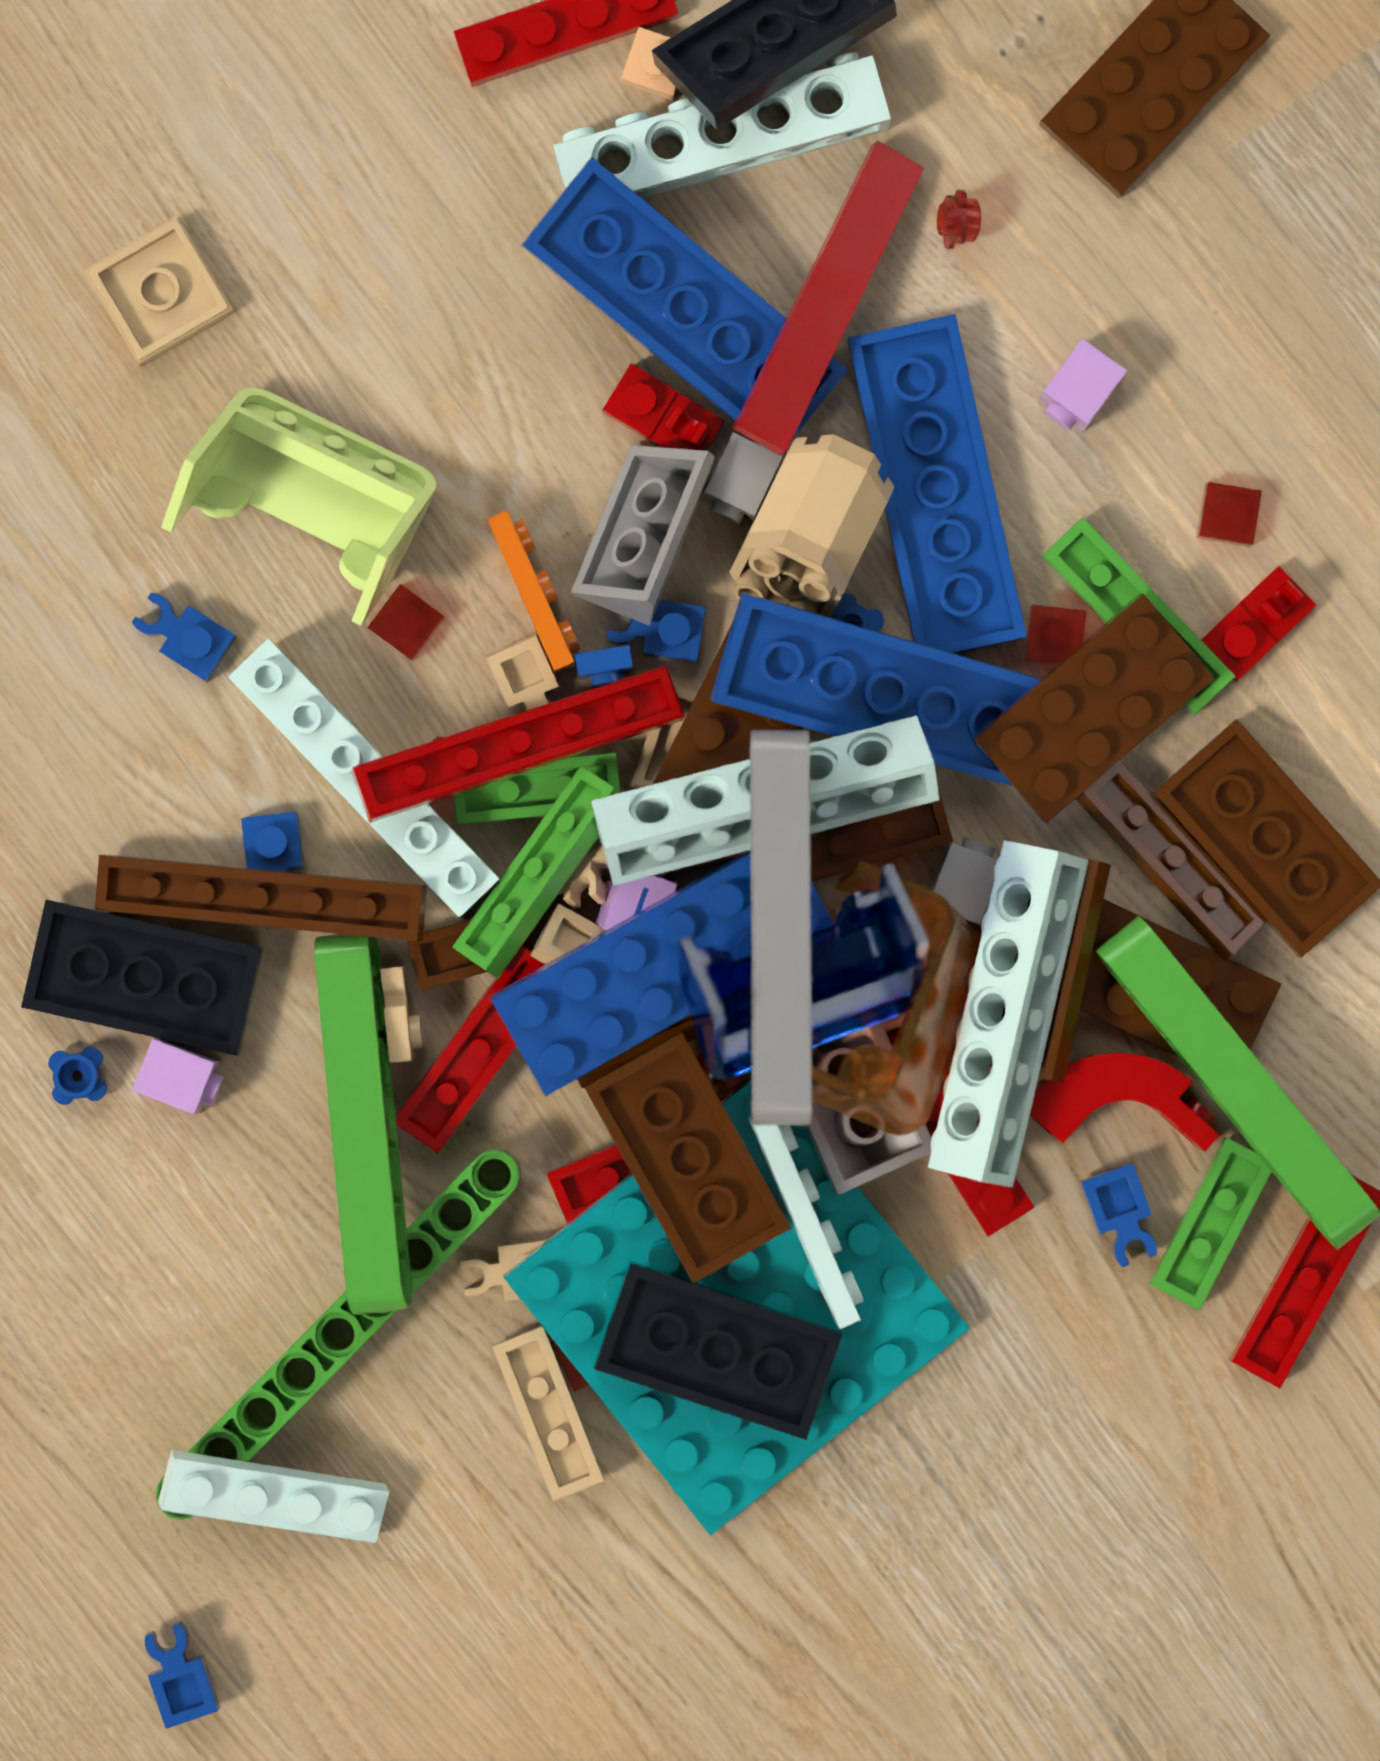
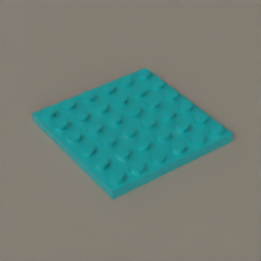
[503,1077,970,1536]

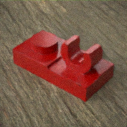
[602,363,725,451]
[1201,566,1317,682]

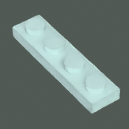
[748,1116,864,1329]
[158,1450,389,1543]

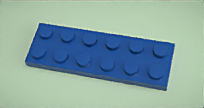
[520,157,848,441]
[847,314,1027,654]
[710,592,1041,786]
[489,850,838,1096]

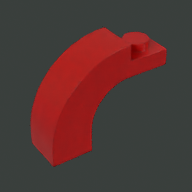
[1029,1052,1220,1152]

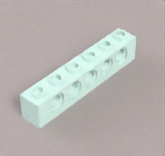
[553,52,891,199]
[228,639,501,919]
[591,716,939,886]
[928,840,1089,1187]

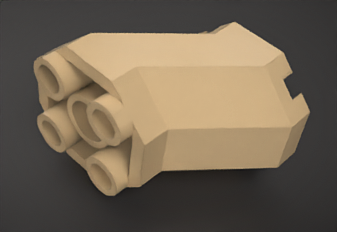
[729,434,894,617]

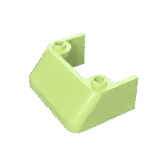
[161,388,436,626]

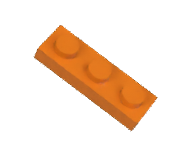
[487,510,581,675]

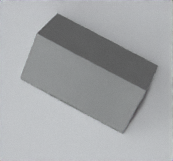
[571,445,715,626]
[806,998,931,1195]

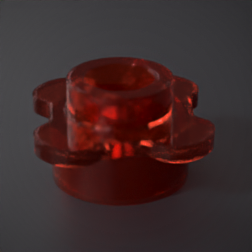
[936,189,981,249]

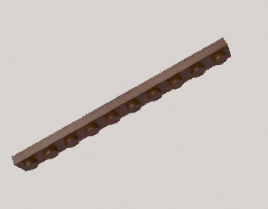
[407,789,953,990]

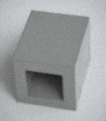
[705,432,783,524]
[925,837,997,925]

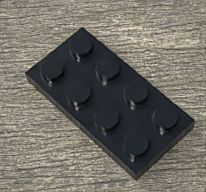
[652,0,897,130]
[21,899,264,1056]
[594,1261,843,1440]

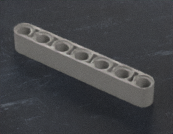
[750,731,812,1125]

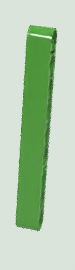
[156,1148,521,1520]

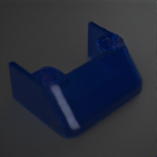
[679,863,929,1080]

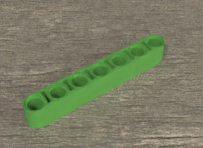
[1095,916,1380,1250]
[314,934,412,1315]

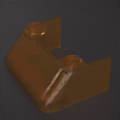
[811,860,981,1136]

